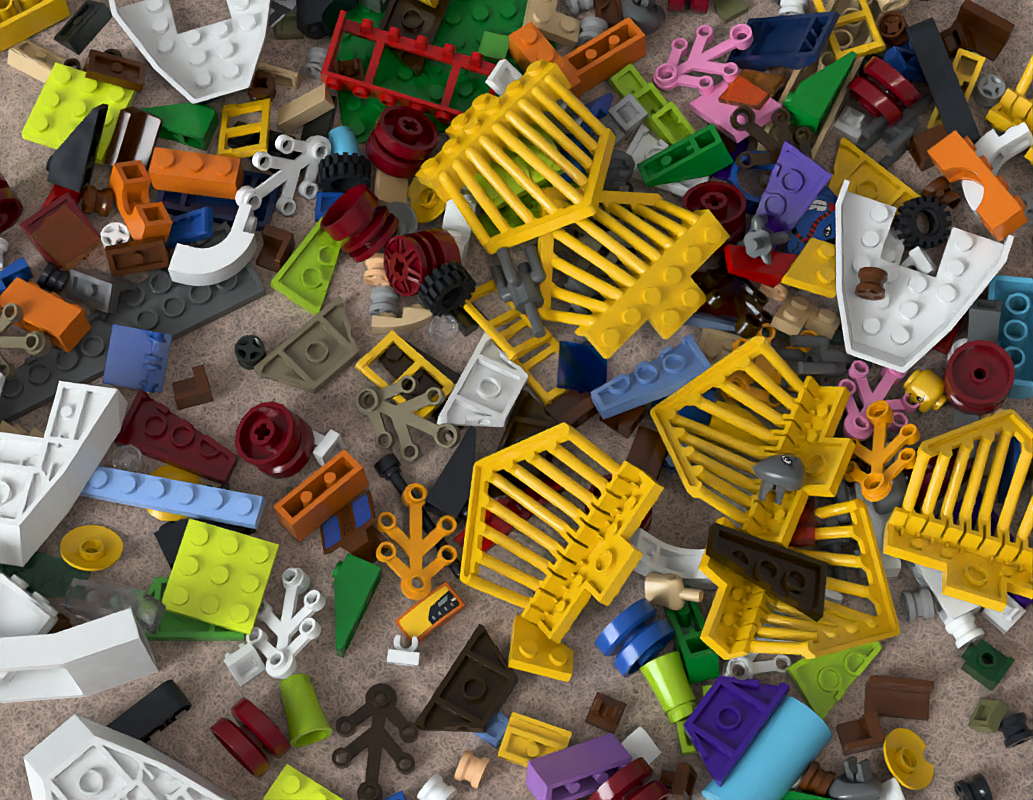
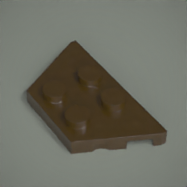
[378,0,452,76]
[488,390,560,498]
[414,624,519,733]

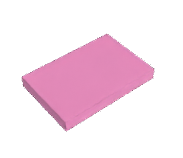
[689,77,782,143]

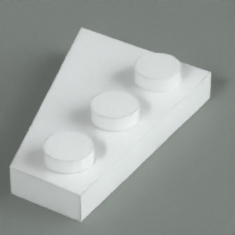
[626,124,709,198]

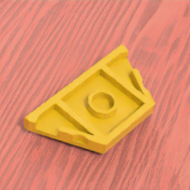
[829,137,922,223]

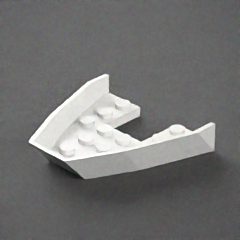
[109,0,272,104]
[836,179,1014,373]
[0,373,128,567]
[23,714,236,800]

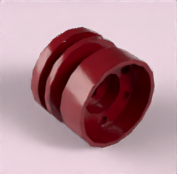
[320,183,399,263]
[383,227,461,297]

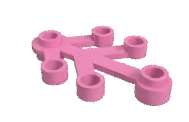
[653,24,753,95]
[838,360,920,442]

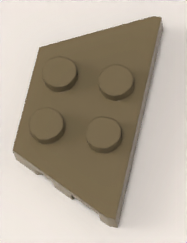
[253,296,359,394]

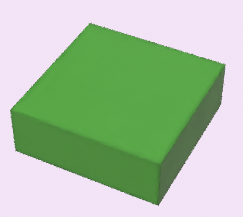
[478,31,509,64]

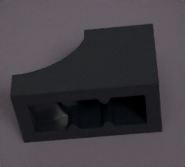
[296,0,359,40]

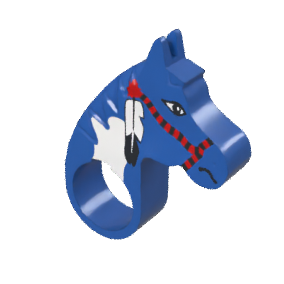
[727,150,838,255]

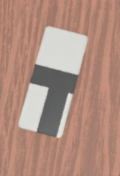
[268,0,296,27]

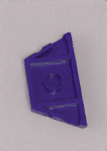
[684,675,790,787]

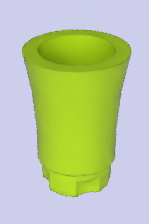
[639,651,697,725]
[279,673,333,748]

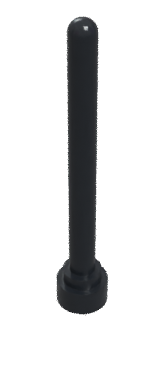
[374,453,461,580]

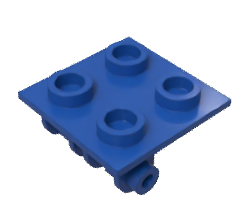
[102,324,172,393]

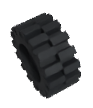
[319,152,371,193]
[894,195,952,250]
[418,261,476,317]

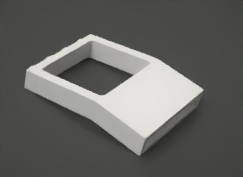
[0,608,159,703]

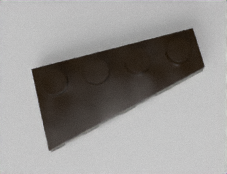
[377,338,466,438]
[706,522,828,622]

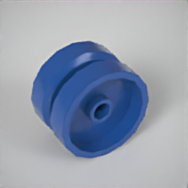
[595,598,676,678]

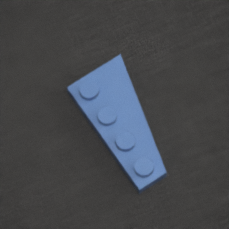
[590,334,711,419]

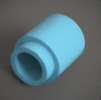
[328,126,361,157]

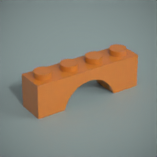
[927,130,1028,242]

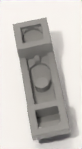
[590,93,648,158]

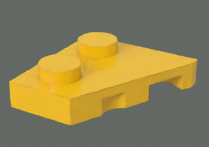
[781,237,837,299]
[508,614,574,682]

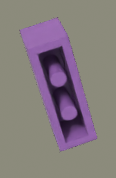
[526,733,632,800]

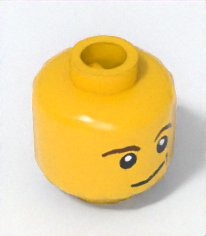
[903,369,948,413]

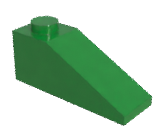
[783,51,857,134]
[140,102,219,151]
[637,123,734,187]
[332,553,383,658]
[663,585,719,684]

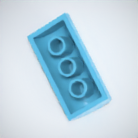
[980,275,1033,399]
[702,695,832,800]

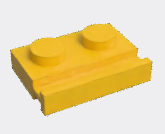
[497,711,573,768]

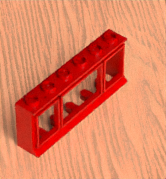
[321,10,503,124]

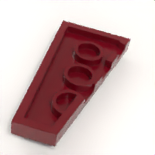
[114,389,238,485]

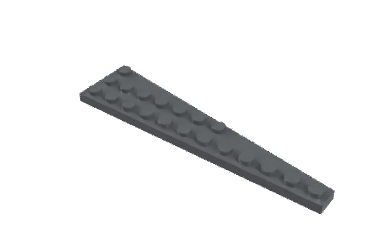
[0,221,267,423]

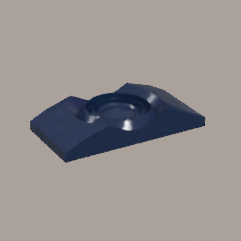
[726,11,840,73]
[156,170,282,231]

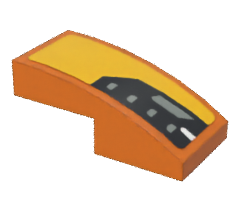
[394,582,467,644]

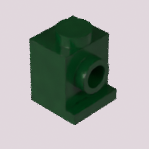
[960,639,1015,691]

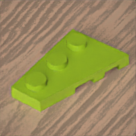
[270,217,343,316]
[785,633,882,720]

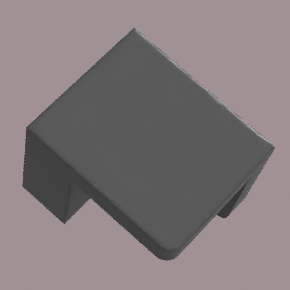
[967,299,1003,344]

